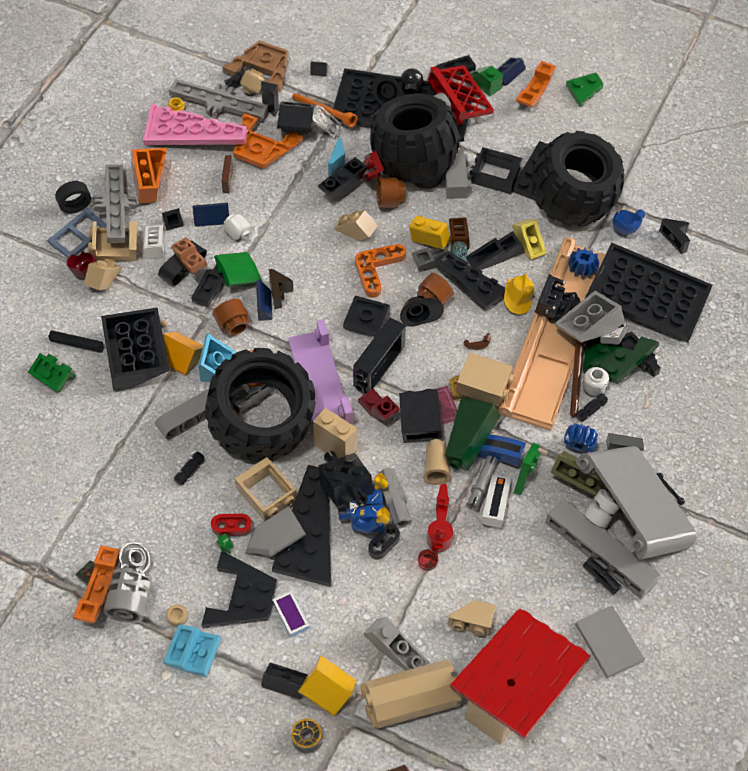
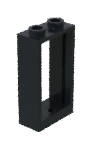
[353,317,406,393]

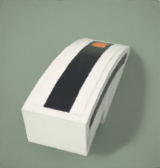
[481,474,512,528]

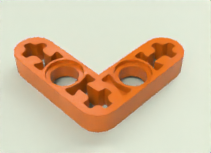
[355,244,406,298]

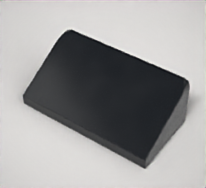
[261,81,279,116]
[549,292,580,324]
[261,663,308,699]

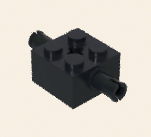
[318,451,373,507]

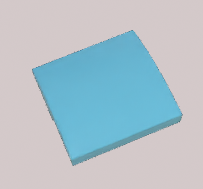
[163,624,222,677]

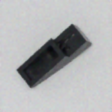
[466,231,525,270]

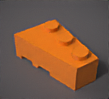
[131,148,167,203]

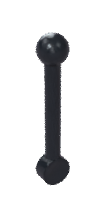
[657,473,685,505]

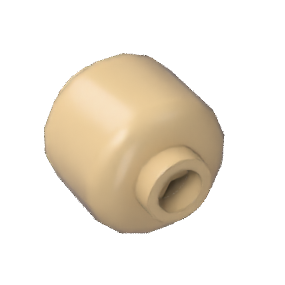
[240,68,265,95]

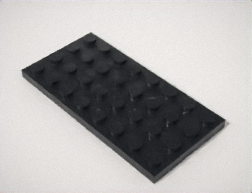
[331,68,474,141]

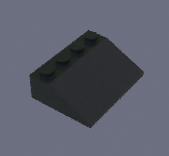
[101,307,169,391]

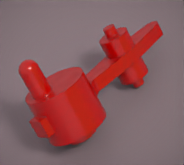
[427,483,453,552]

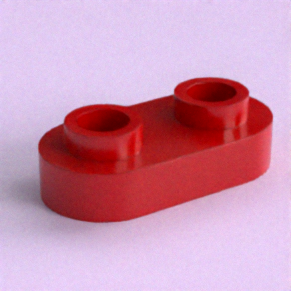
[211,513,252,536]

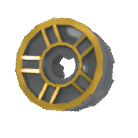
[291,718,323,754]

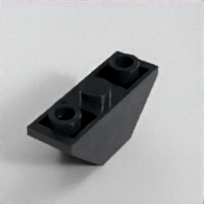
[318,157,367,199]

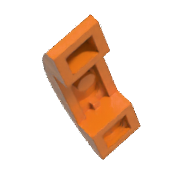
[516,61,556,107]
[73,545,120,624]

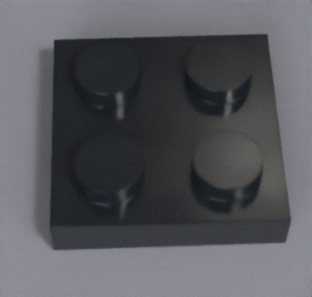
[343,295,390,337]

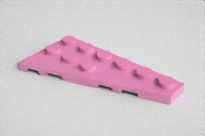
[143,103,247,145]

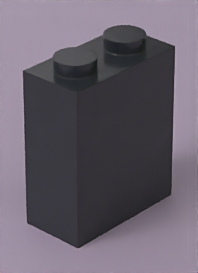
[399,389,442,443]

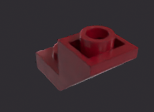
[358,388,400,421]

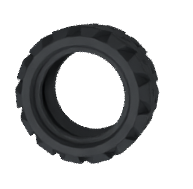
[205,348,316,462]

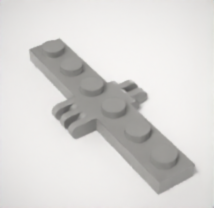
[169,79,269,121]
[93,165,137,243]

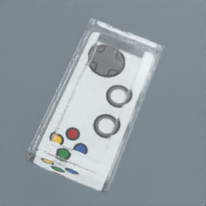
[312,105,342,139]

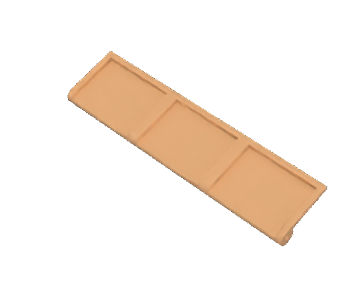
[498,237,606,431]

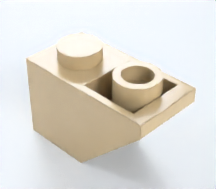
[334,210,378,240]
[84,259,121,291]
[448,600,496,636]

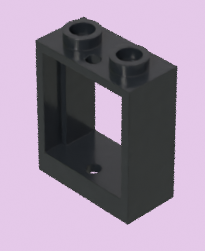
[470,147,522,194]

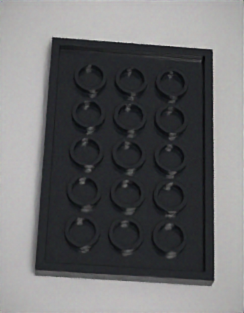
[585,242,713,343]

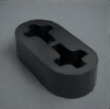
[368,525,400,560]

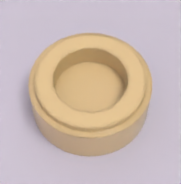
[166,604,188,627]

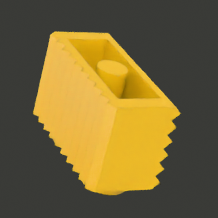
[409,215,450,249]

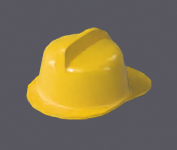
[504,274,534,315]

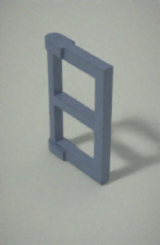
[47,208,107,258]

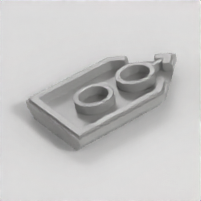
[245,506,306,557]

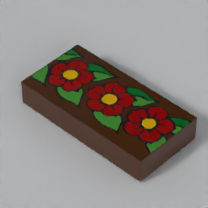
[221,155,233,193]

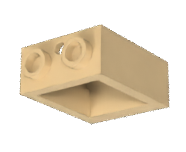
[235,457,297,521]

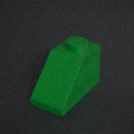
[470,65,503,97]

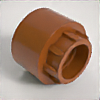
[376,177,406,208]
[417,273,454,305]
[212,299,250,336]

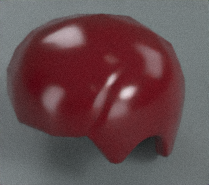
[67,251,97,277]

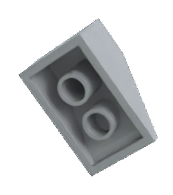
[555,291,625,342]

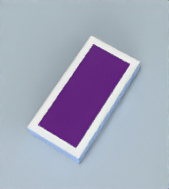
[272,591,310,637]

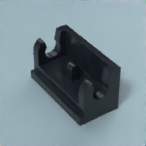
[535,274,566,319]

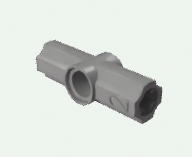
[378,468,411,529]

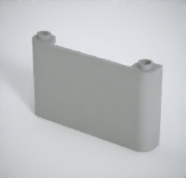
[575,446,697,560]

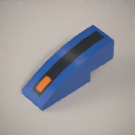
[477,434,526,466]

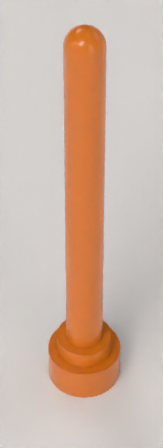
[292,93,357,127]

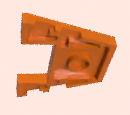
[233,113,303,169]

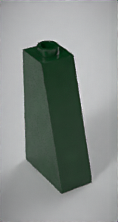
[445,398,500,471]

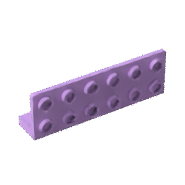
[288,319,353,425]

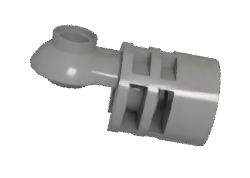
[103,541,152,623]

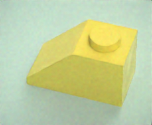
[512,219,546,260]

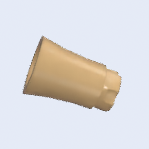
[423,439,451,485]

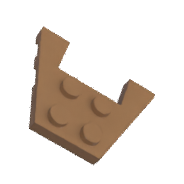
[222,40,289,92]

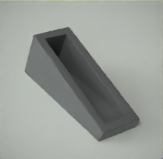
[606,433,644,451]

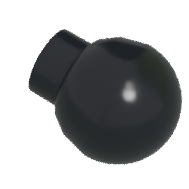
[400,68,423,95]

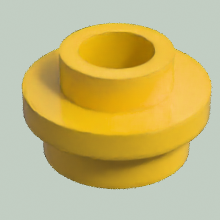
[168,97,185,112]

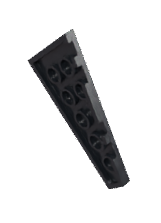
[272,465,331,587]

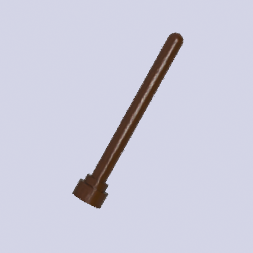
[570,337,587,417]

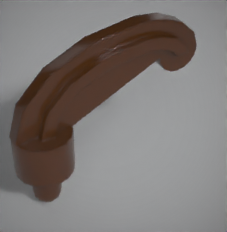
[464,333,491,350]

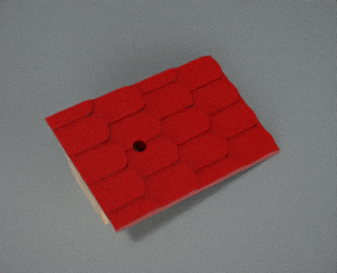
[450,608,591,745]

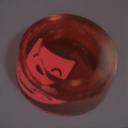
[418,549,438,571]

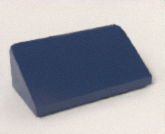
[497,57,526,86]
[192,203,229,227]
[256,280,273,321]

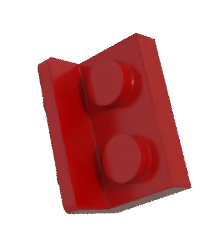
[362,151,384,181]

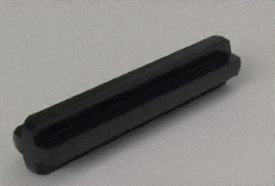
[48,330,103,352]

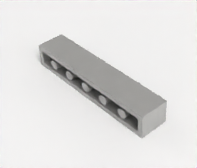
[545,498,660,599]

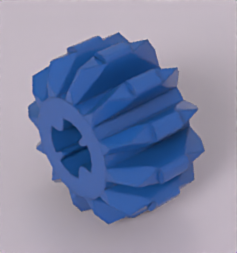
[568,247,600,278]
[564,423,598,453]

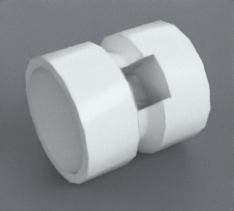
[584,489,620,528]

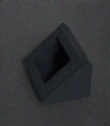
[310,61,328,77]
[162,208,184,230]

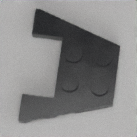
[201,551,277,628]

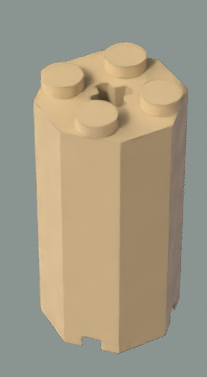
[360,659,462,728]

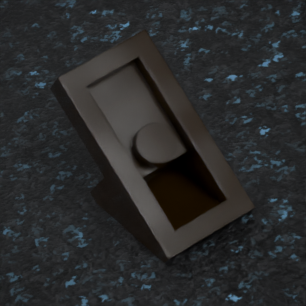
[269,269,294,309]

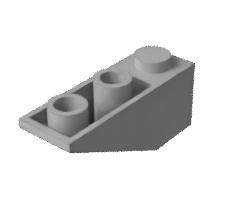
[445,147,471,199]
[363,617,429,671]

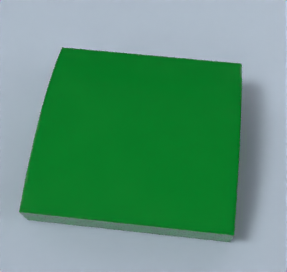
[214,252,262,287]

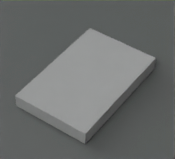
[575,605,645,679]

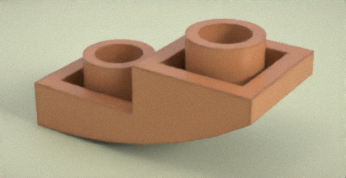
[171,238,208,274]

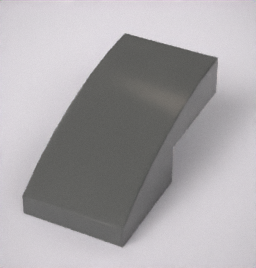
[412,247,448,269]

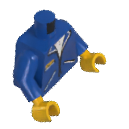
[338,473,390,534]

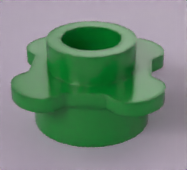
[216,533,234,554]

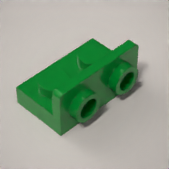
[28,353,76,393]

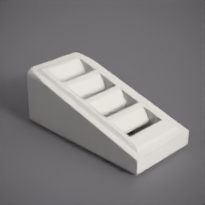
[143,225,164,259]

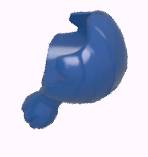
[612,209,646,235]

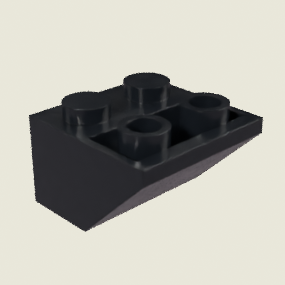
[277,101,315,134]

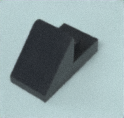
[659,218,690,255]

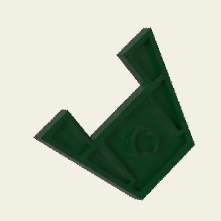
[582,336,659,384]

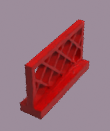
[427,65,494,125]

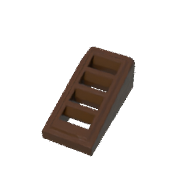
[449,217,469,251]

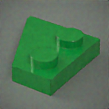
[566,72,604,107]
[514,443,541,495]

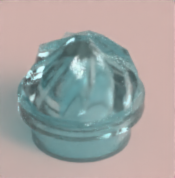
[450,241,468,259]

